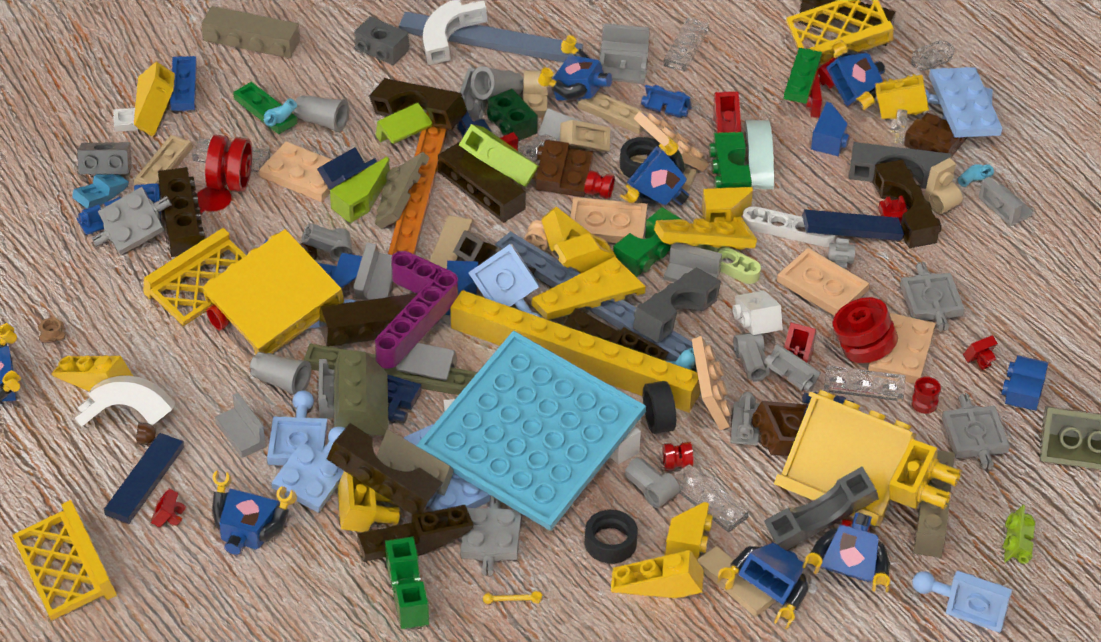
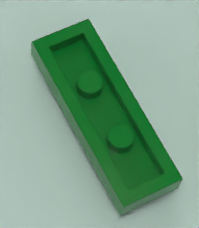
[784,47,822,104]
[233,81,297,135]

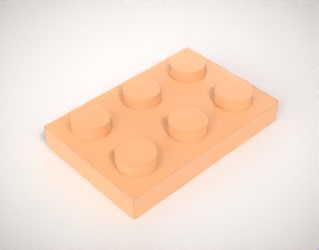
[634,111,709,172]
[259,141,333,202]
[570,197,647,243]
[777,248,870,316]
[868,313,935,384]
[692,336,732,430]

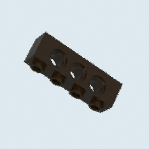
[158,167,205,257]

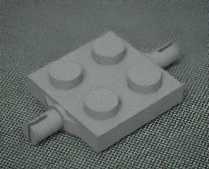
[92,187,172,255]
[900,262,964,331]
[942,393,1010,469]
[461,496,522,576]

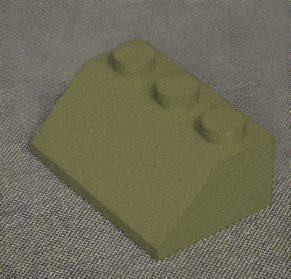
[334,349,388,436]
[1040,406,1101,470]

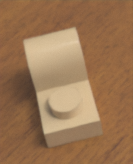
[523,70,548,118]
[560,120,611,152]
[924,158,963,214]

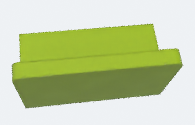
[375,103,432,144]

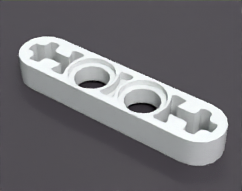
[743,206,838,247]

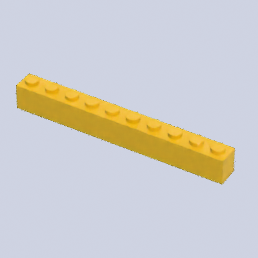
[451,290,700,413]

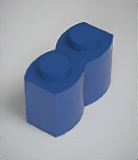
[1002,355,1049,411]

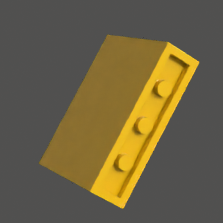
[202,229,344,355]
[774,390,917,526]

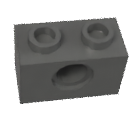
[354,16,409,66]
[77,142,132,174]

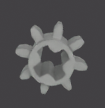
[828,238,855,269]

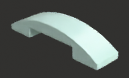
[745,120,774,189]

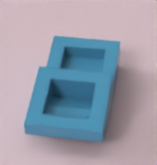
[72,174,129,209]

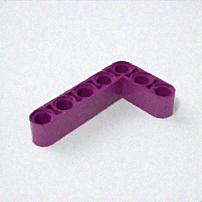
[375,251,458,369]

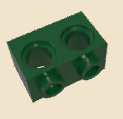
[486,89,538,141]

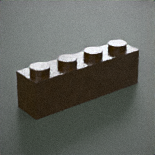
[438,141,526,223]
[319,293,417,346]

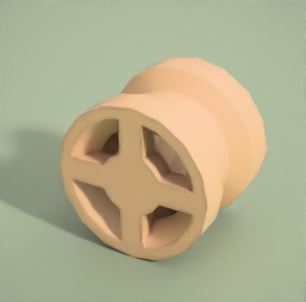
[524,220,548,251]

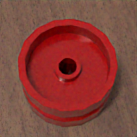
[205,134,253,193]
[832,297,898,363]

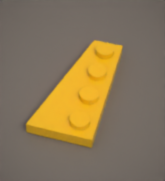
[654,216,757,250]
[532,257,646,320]

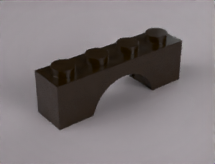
[799,0,896,46]
[369,78,468,130]
[873,159,941,249]
[326,423,443,515]

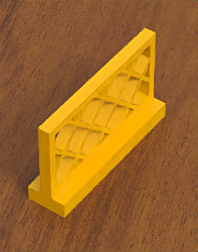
[786,0,894,65]
[143,228,247,327]
[12,500,117,621]

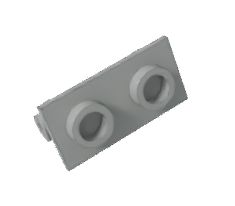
[764,343,821,392]
[731,392,759,446]

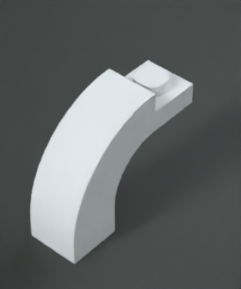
[423,0,488,65]
[75,376,175,426]

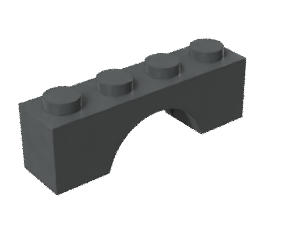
[849,142,951,189]
[633,267,721,343]
[764,466,879,550]

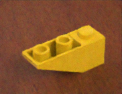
[133,61,175,137]
[51,355,133,391]
[611,550,704,598]

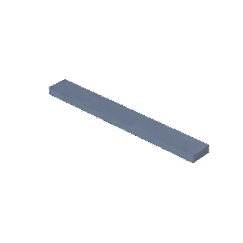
[399,11,583,62]

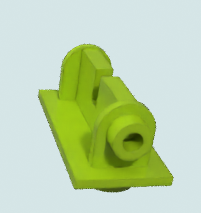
[1003,505,1035,564]

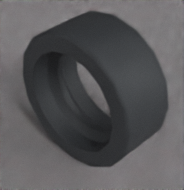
[620,137,662,178]
[643,381,677,434]
[584,509,638,564]

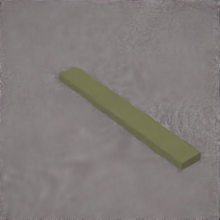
[304,343,478,395]

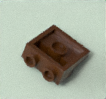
[904,112,968,158]
[532,139,594,197]
[752,401,807,456]

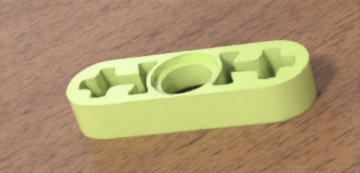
[695,244,761,284]

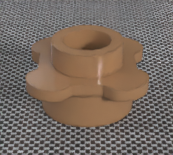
[38,318,65,343]

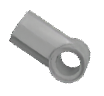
[302,223,352,262]
[733,333,770,382]
[625,457,680,508]

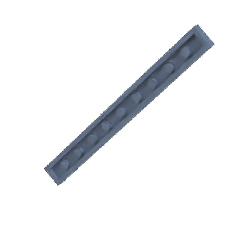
[495,231,697,372]

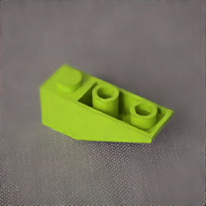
[459,124,539,187]
[330,157,390,224]

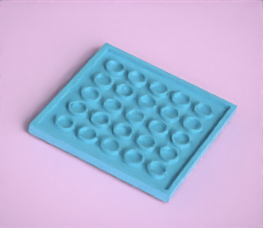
[416,330,646,531]

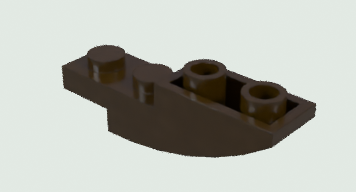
[564,308,669,360]
[357,505,474,562]

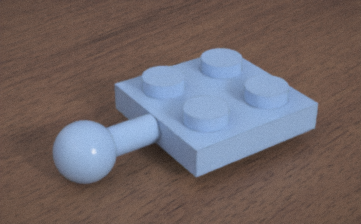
[469,244,542,318]
[267,390,328,465]
[272,427,345,513]
[912,571,1012,633]

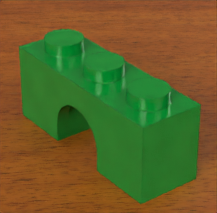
[709,132,752,188]
[613,207,681,277]
[385,537,429,629]

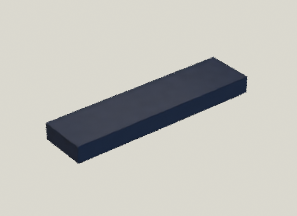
[802,209,904,241]
[104,433,184,524]

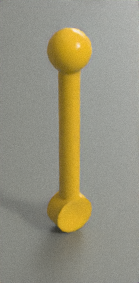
[482,591,542,604]

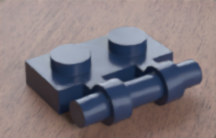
[387,374,421,423]

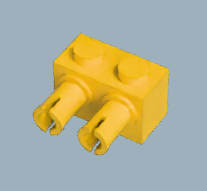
[875,74,929,119]
[889,439,962,510]
[338,471,400,532]

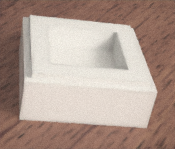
[113,108,139,132]

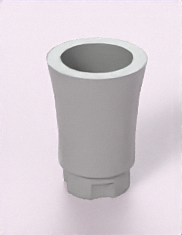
[471,66,524,100]
[293,95,349,132]
[250,352,311,395]

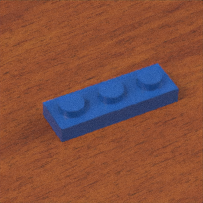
[170,56,197,111]

